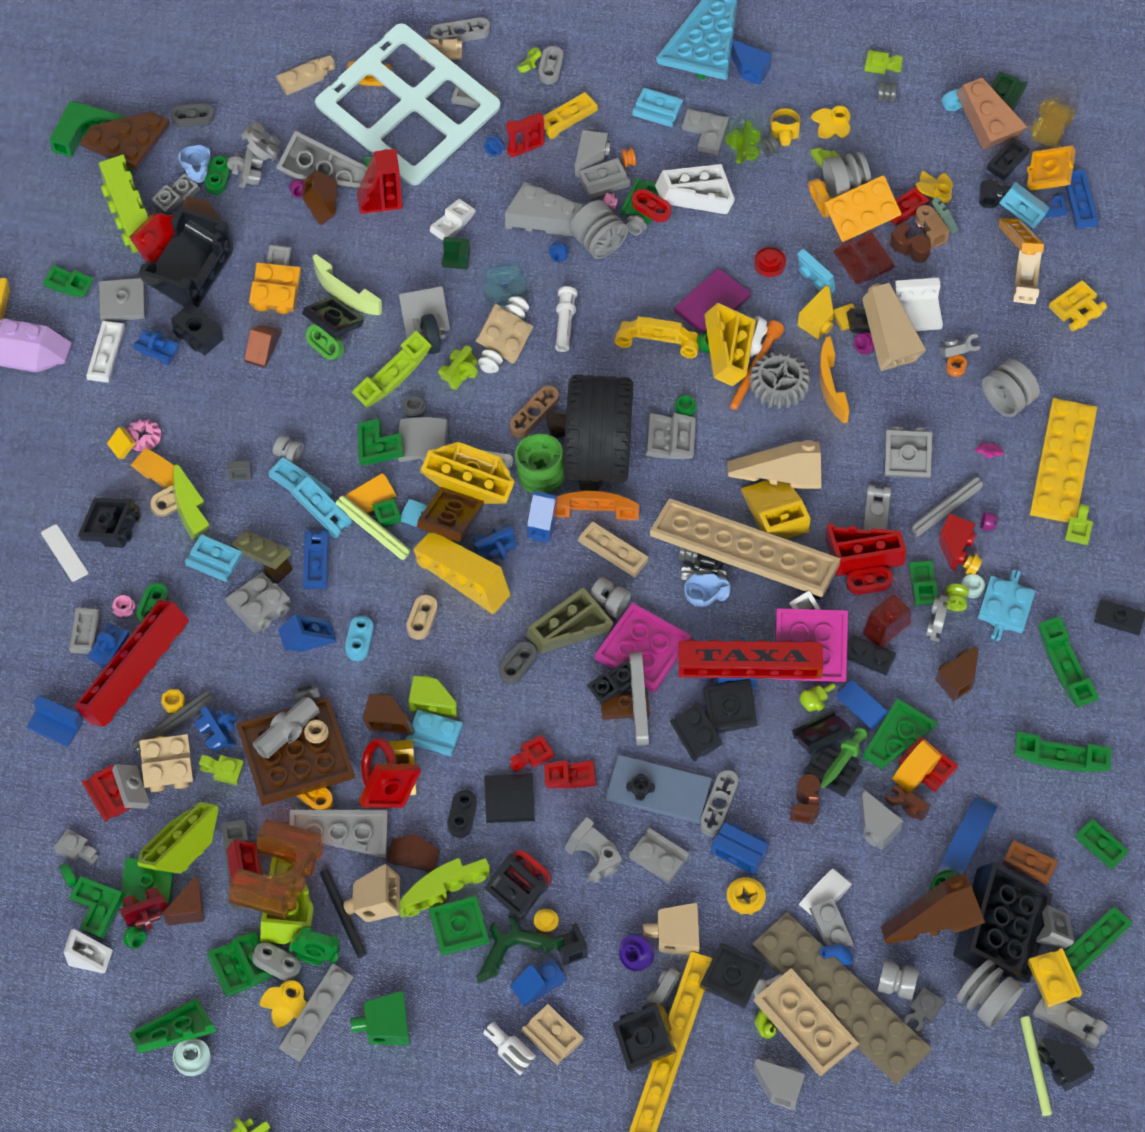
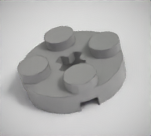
[241,122,281,162]
[926,595,950,642]

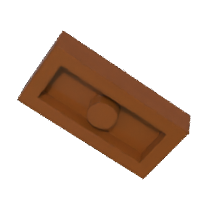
[1002,840,1058,885]

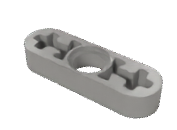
[430,17,490,42]
[700,770,738,836]

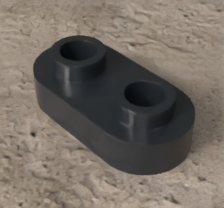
[447,790,477,838]

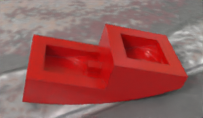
[544,760,597,789]

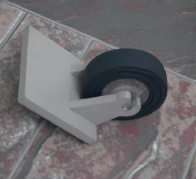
[398,286,450,354]

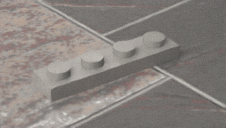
[279,964,354,1062]

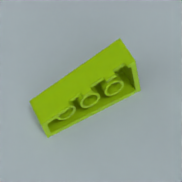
[99,155,148,253]

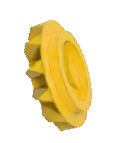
[726,877,766,915]

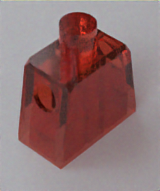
[863,594,911,647]

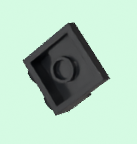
[78,498,141,548]
[612,1003,676,1072]

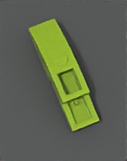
[399,858,490,918]

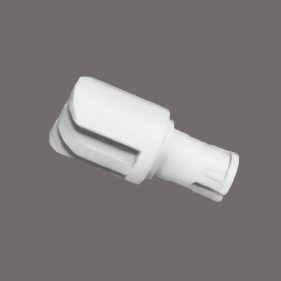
[483,1022,536,1075]

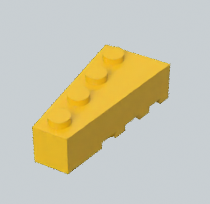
[413,533,511,615]

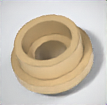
[304,720,329,743]

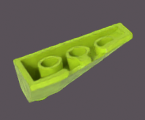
[260,850,314,944]

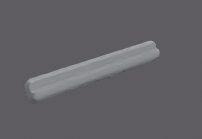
[911,477,983,536]

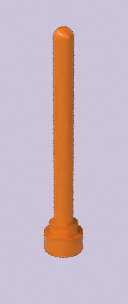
[730,320,785,410]

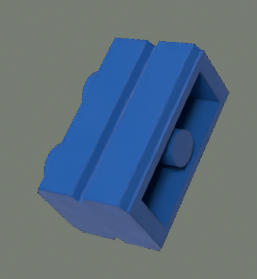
[711,822,769,875]

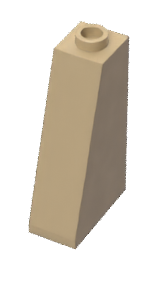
[862,283,926,371]

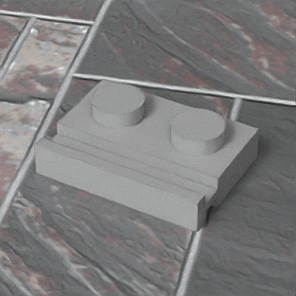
[579,158,630,199]
[629,828,690,884]

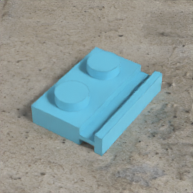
[633,88,683,128]
[797,248,836,294]
[185,535,243,582]
[406,710,463,757]

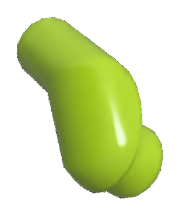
[754,1009,777,1039]

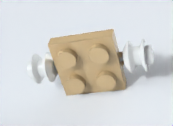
[476,296,533,373]

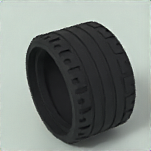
[564,374,634,483]

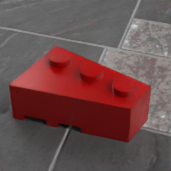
[357,149,403,214]
[825,523,906,577]

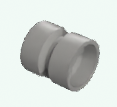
[590,577,631,619]
[878,960,919,1000]

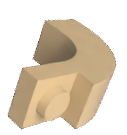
[1013,249,1042,304]

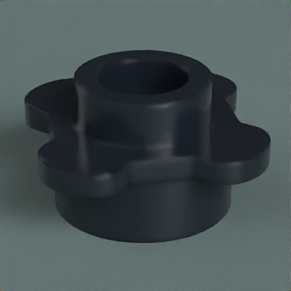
[626,774,655,801]

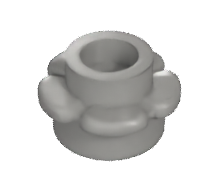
[626,215,647,235]

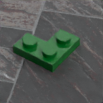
[358,419,404,466]
[69,876,125,940]

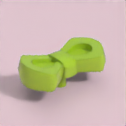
[516,47,542,73]

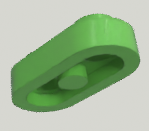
[306,324,344,360]

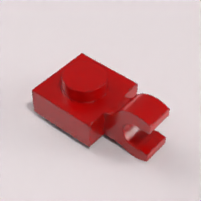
[510,735,554,772]

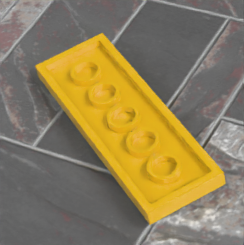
[1030,398,1097,523]

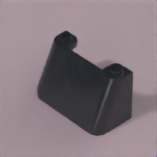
[139,207,233,308]

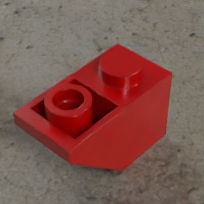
[938,514,977,571]

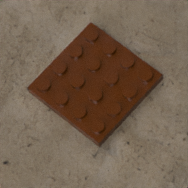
[236,697,355,806]

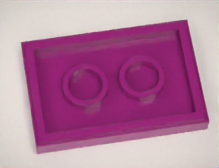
[674,268,751,333]

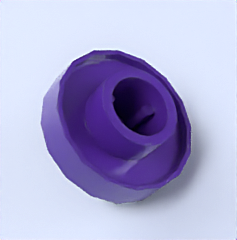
[618,934,655,972]

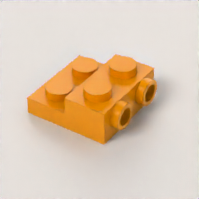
[249,263,301,314]

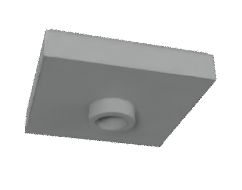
[99,278,145,322]

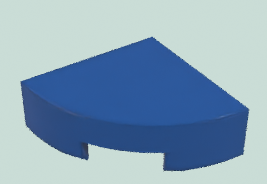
[1045,194,1068,218]

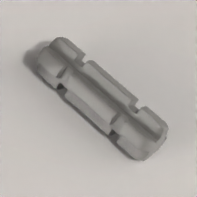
[681,566,727,580]

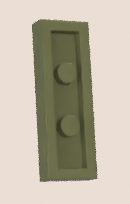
[231,530,291,569]

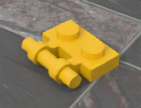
[1049,280,1107,332]

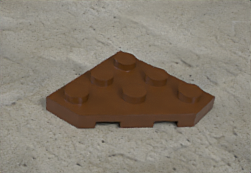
[80,111,170,170]

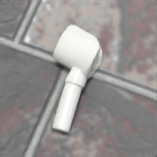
[754,974,783,997]

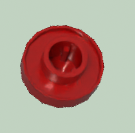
[754,247,786,278]

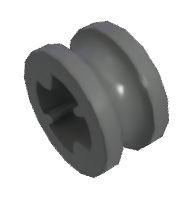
[760,135,780,156]

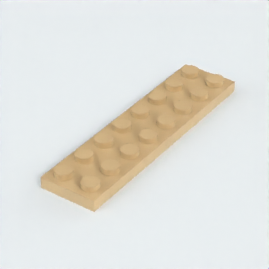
[650,498,841,597]

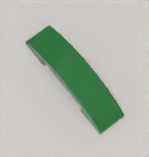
[1038,616,1099,708]
[1014,732,1112,772]

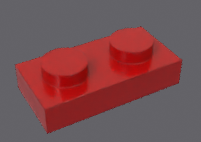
[889,187,930,227]

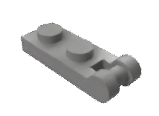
[863,485,891,530]
[1033,997,1108,1049]

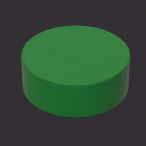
[58,863,77,888]

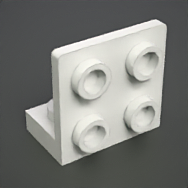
[894,278,943,331]

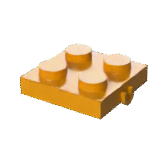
[1027,145,1076,191]

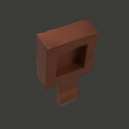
[885,785,930,821]

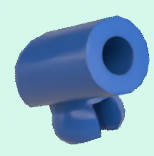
[820,943,853,967]

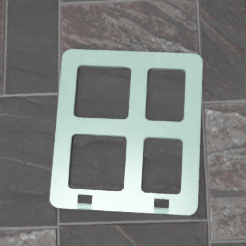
[315,23,500,185]

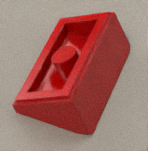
[227,839,262,886]

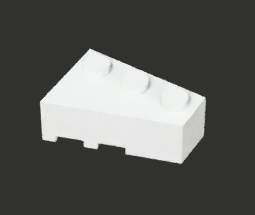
[655,164,735,214]

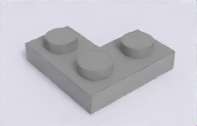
[682,108,729,155]

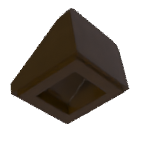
[546,412,566,438]
[263,559,292,584]

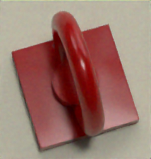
[359,738,421,808]

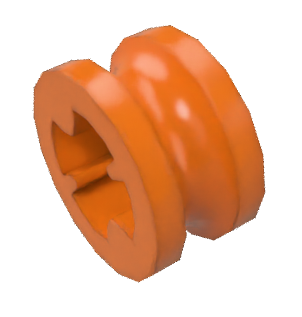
[621,147,636,168]
[946,355,967,377]

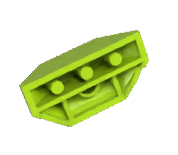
[137,802,218,874]

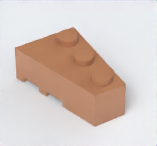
[956,78,1028,150]

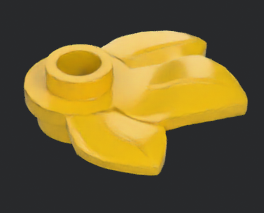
[810,106,851,139]
[915,171,953,203]
[259,980,307,1028]

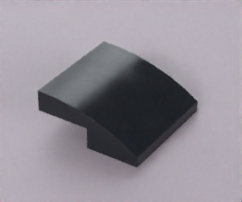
[484,774,535,823]

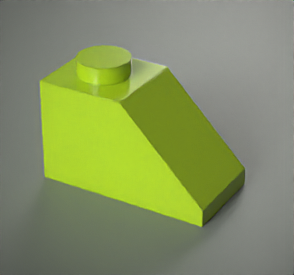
[409,675,457,718]

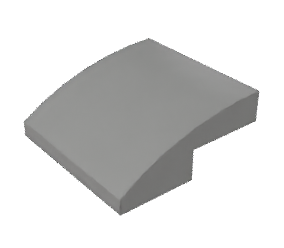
[645,413,696,459]
[397,417,448,462]

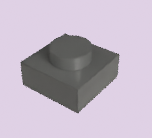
[227,459,252,481]
[292,682,320,703]

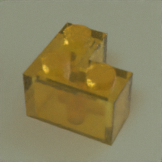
[1030,97,1078,148]

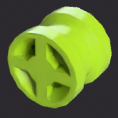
[944,584,969,612]

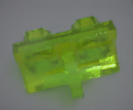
[725,120,761,164]

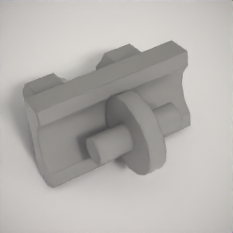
[227,147,263,188]

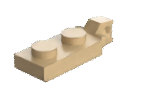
[276,55,335,95]

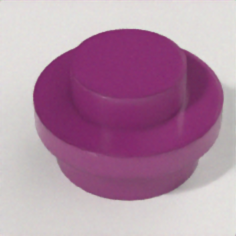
[854,332,874,355]

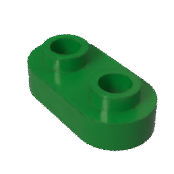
[204,156,232,195]
[137,583,169,623]

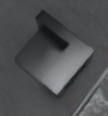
[556,923,587,966]

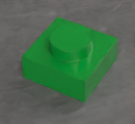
[372,499,401,527]

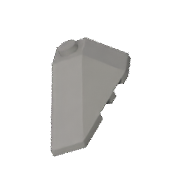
[276,131,368,188]

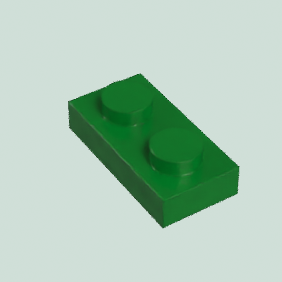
[1075,819,1129,871]

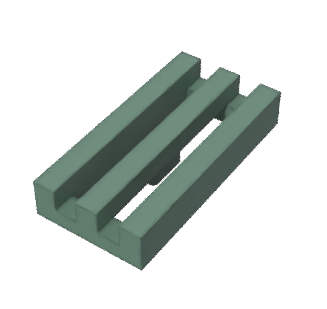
[932,196,959,234]

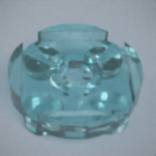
[483,266,527,307]

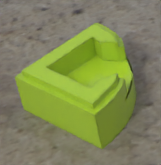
[810,148,840,169]

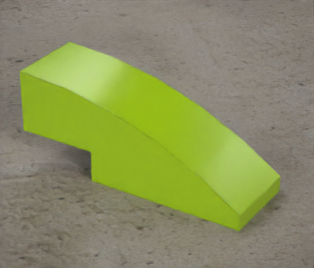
[172,464,210,540]

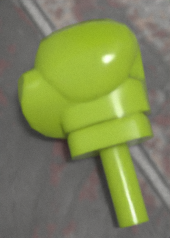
[799,683,836,712]

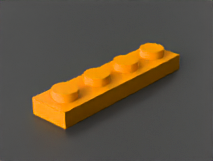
[998,218,1044,255]

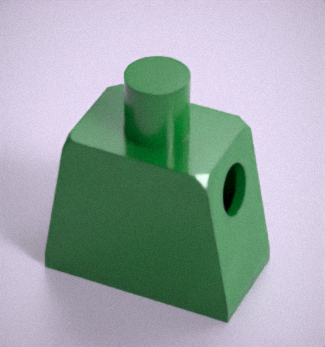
[350,991,410,1046]

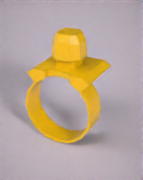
[770,108,800,146]

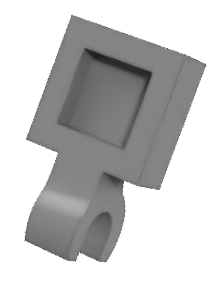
[938,333,980,357]
[54,829,99,865]

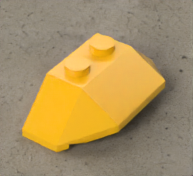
[420,442,515,504]

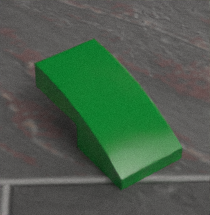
[43,264,94,298]
[908,561,938,606]

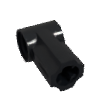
[979,179,1011,208]

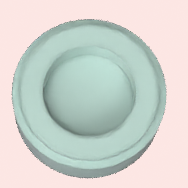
[961,574,985,598]

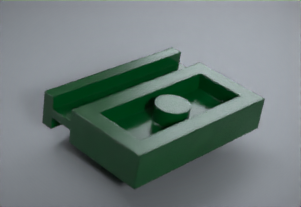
[991,71,1028,112]

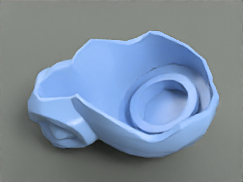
[178,145,211,182]
[684,573,731,607]

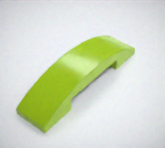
[352,330,431,408]

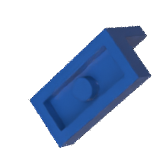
[27,695,83,747]

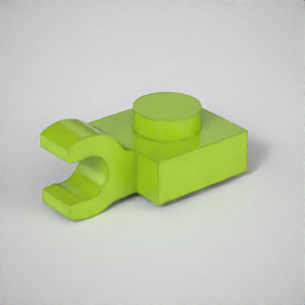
[865,50,903,74]
[1065,504,1093,545]
[199,755,244,785]

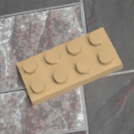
[753,968,859,1077]

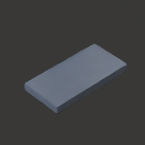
[606,755,712,824]

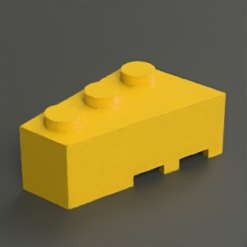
[704,303,756,386]

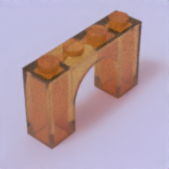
[229,819,324,919]

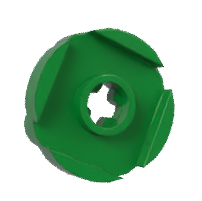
[289,927,340,965]

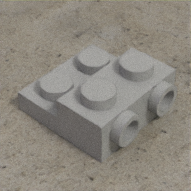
[884,427,932,479]
[225,572,292,634]

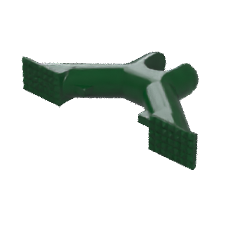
[476,916,565,984]

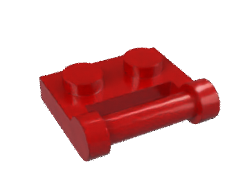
[506,112,544,157]

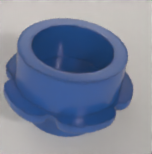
[484,136,504,156]
[549,241,569,262]

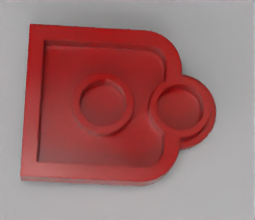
[129,213,174,263]

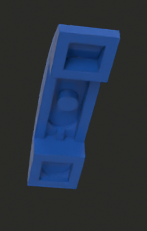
[936,797,998,875]

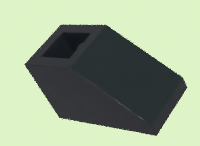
[1038,1038,1095,1092]

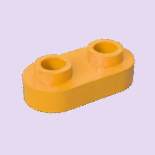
[808,178,833,218]
[297,787,333,810]

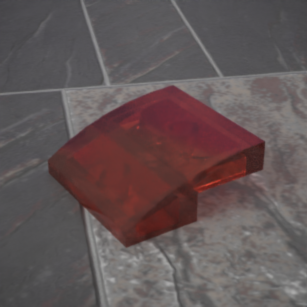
[833,232,895,285]

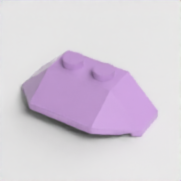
[0,319,72,372]

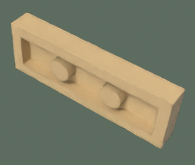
[579,521,648,578]

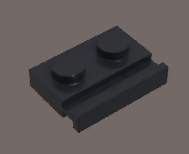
[670,703,724,762]
[792,711,851,754]
[803,746,863,798]

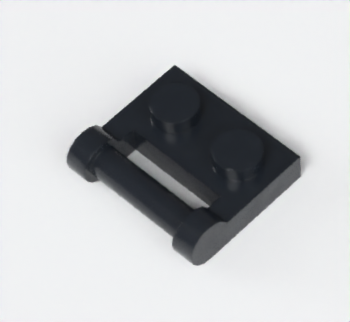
[484,853,549,919]

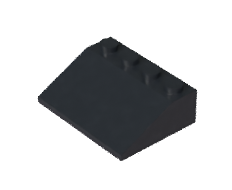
[953,862,1053,983]

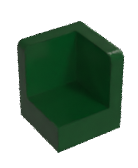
[442,237,470,270]

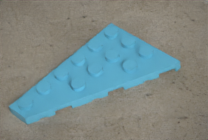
[656,0,738,80]

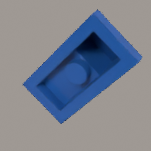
[511,958,566,1007]

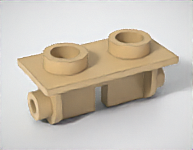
[420,38,462,60]

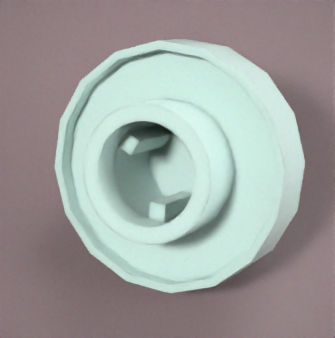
[172,1038,211,1076]

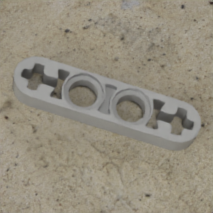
[629,652,649,746]

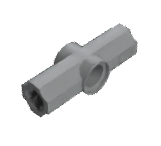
[253,697,320,758]

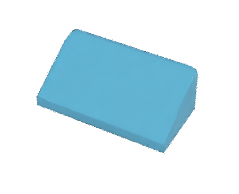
[999,182,1049,229]

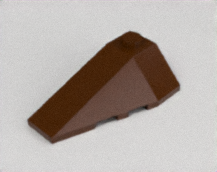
[880,873,985,944]

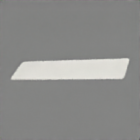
[41,524,88,582]

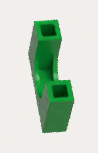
[49,101,134,174]

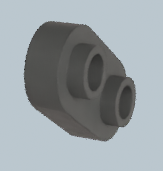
[171,103,214,127]
[499,642,537,684]

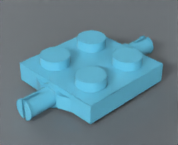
[977,570,1035,641]

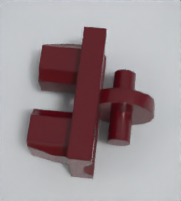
[120,887,168,931]

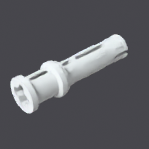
[555,286,578,352]

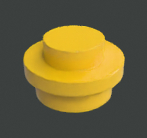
[962,553,983,575]
[534,909,559,933]

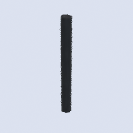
[320,869,367,958]

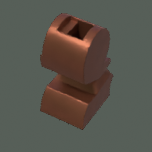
[890,220,931,263]
[790,774,820,825]

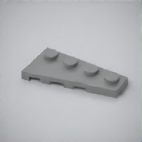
[289,810,388,858]

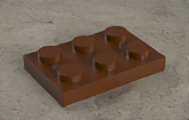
[417,487,484,542]

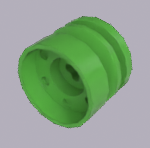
[515,434,565,494]

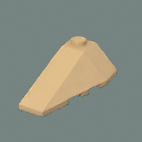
[727,440,821,489]

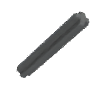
[132,690,213,754]

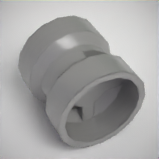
[273,434,304,464]

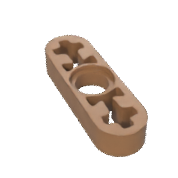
[510,386,559,438]

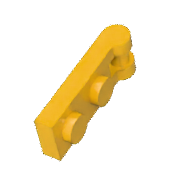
[543,92,598,139]

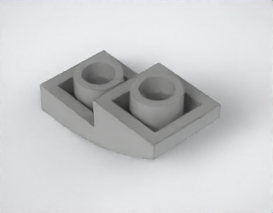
[151,174,201,214]

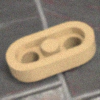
[150,485,177,517]
[406,595,438,640]

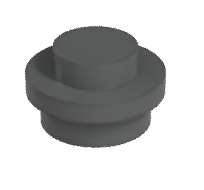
[403,396,426,418]

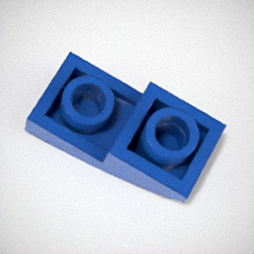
[835,679,889,730]

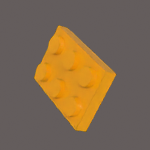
[824,175,902,242]

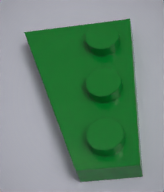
[862,698,938,769]
[129,998,216,1054]

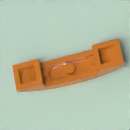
[557,491,639,520]

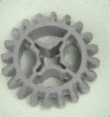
[749,351,810,409]

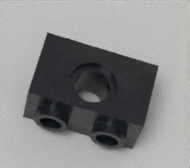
[171,302,224,356]

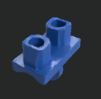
[133,329,180,366]
[473,525,517,560]
[87,622,130,667]
[194,706,237,752]

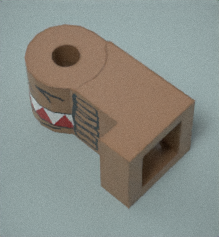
[915,205,950,250]

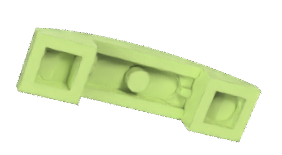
[313,254,383,315]

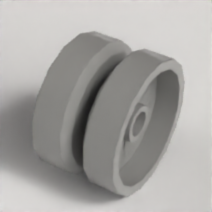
[982,359,1040,417]

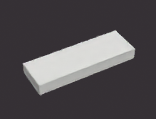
[86,321,125,383]

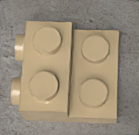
[140,734,194,793]

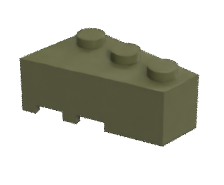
[526,587,613,654]

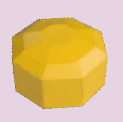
[161,689,185,713]

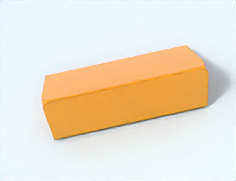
[345,473,397,514]

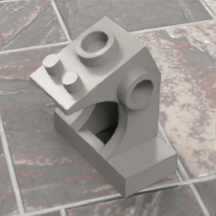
[564,817,622,883]

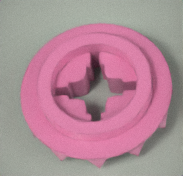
[126,418,161,451]

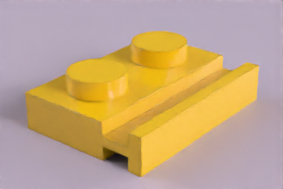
[1028,948,1082,1007]

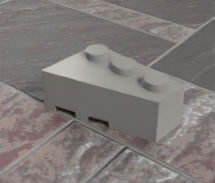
[505,182,583,236]

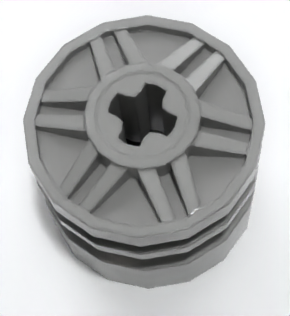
[822,151,872,198]
[570,200,628,259]
[956,960,1024,1028]

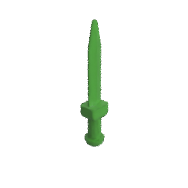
[821,727,868,788]

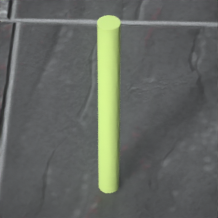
[1020,1016,1052,1116]

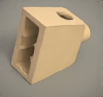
[344,864,400,922]
[643,903,699,956]

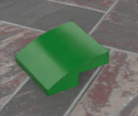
[206,932,273,997]

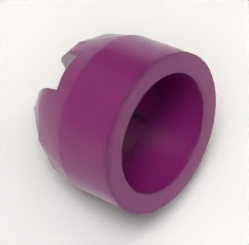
[289,179,303,198]
[980,512,999,531]

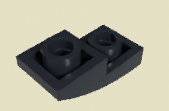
[587,660,631,705]

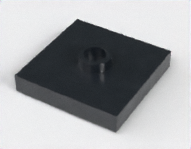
[302,296,364,338]
[703,679,758,733]
[699,943,766,1008]

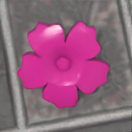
[975,443,1004,459]

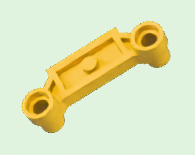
[614,316,699,358]

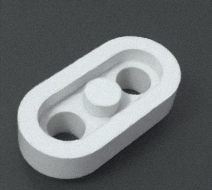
[750,316,768,357]

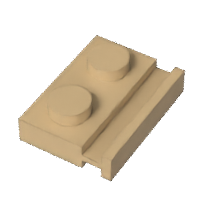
[522,1004,583,1066]

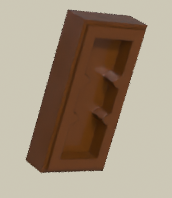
[601,692,650,720]

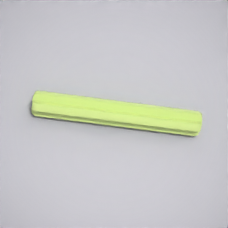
[336,495,410,560]

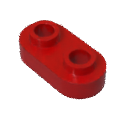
[632,189,671,222]
[846,566,893,595]
[510,850,552,889]

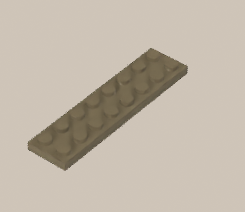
[752,912,932,1085]

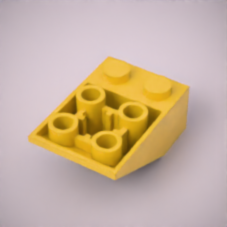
[741,480,811,539]

